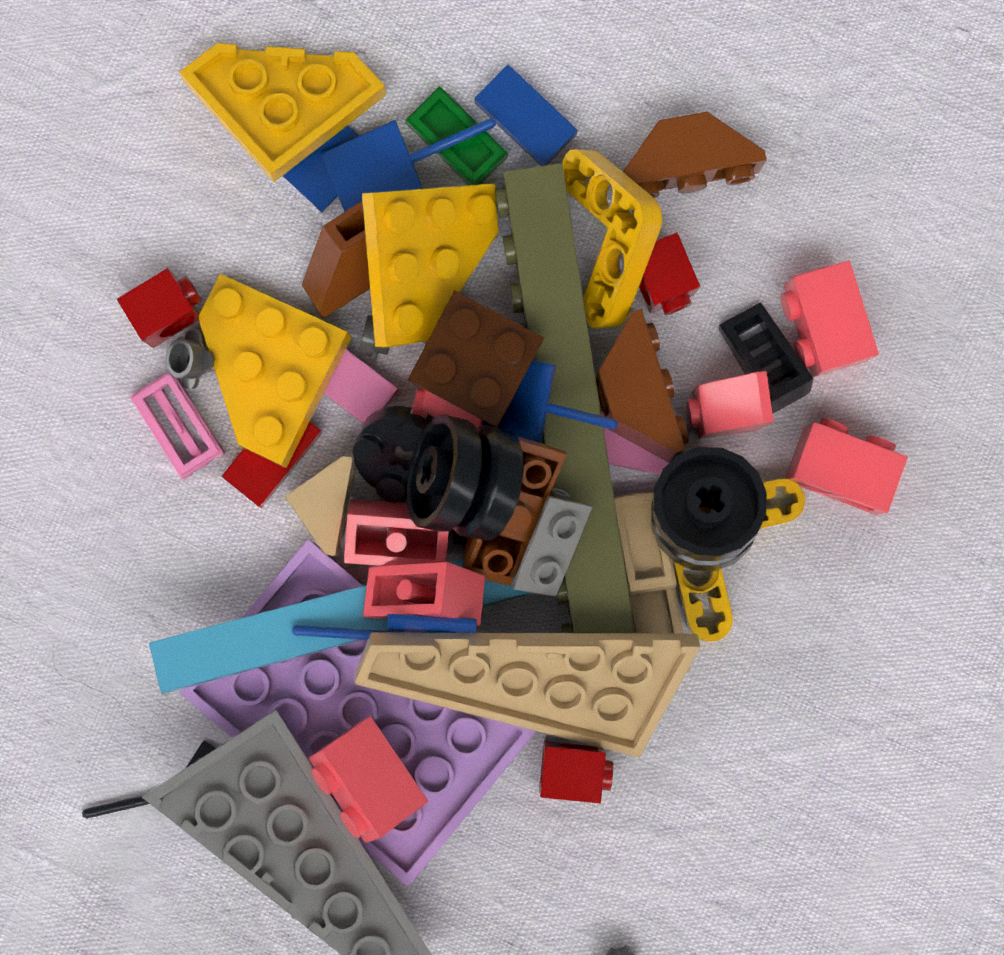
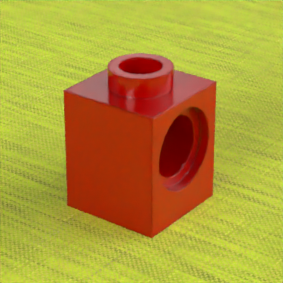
[639,232,701,315]
[117,268,202,348]
[539,741,613,804]

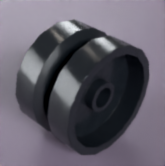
[407,415,524,541]
[651,447,767,571]

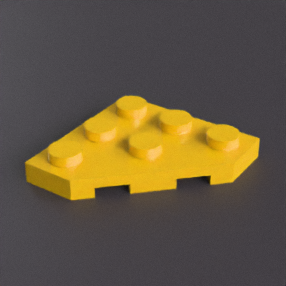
[179,43,386,182]
[362,184,499,347]
[198,274,352,468]

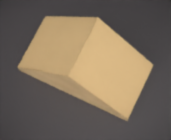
[285,456,356,557]

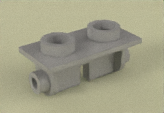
[512,488,592,597]

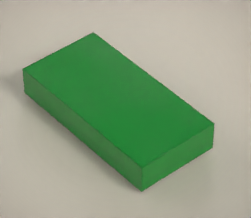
[405,86,508,185]

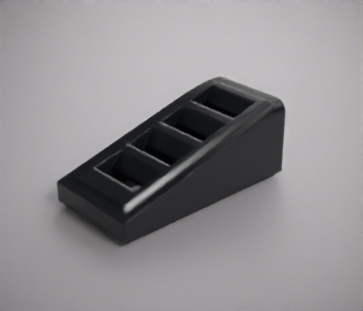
[719,302,814,414]

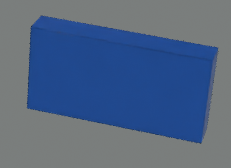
[474,64,578,166]

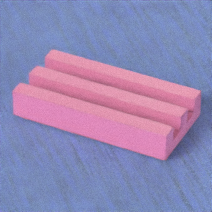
[130,372,226,480]

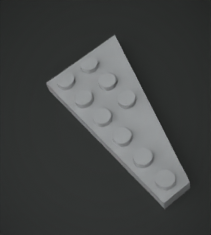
[142,710,432,955]

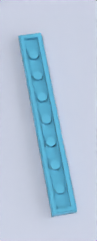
[149,559,533,694]

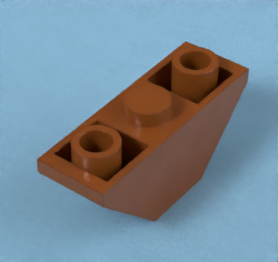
[623,112,767,198]
[302,200,370,318]
[596,309,689,463]
[463,436,567,586]

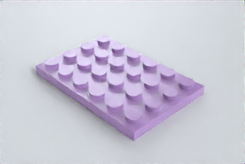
[179,539,537,887]

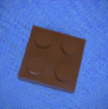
[408,290,544,428]

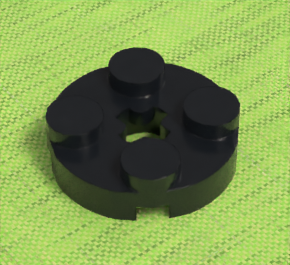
[352,406,435,502]

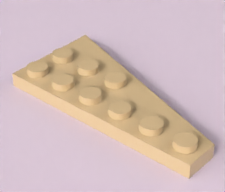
[355,632,701,758]

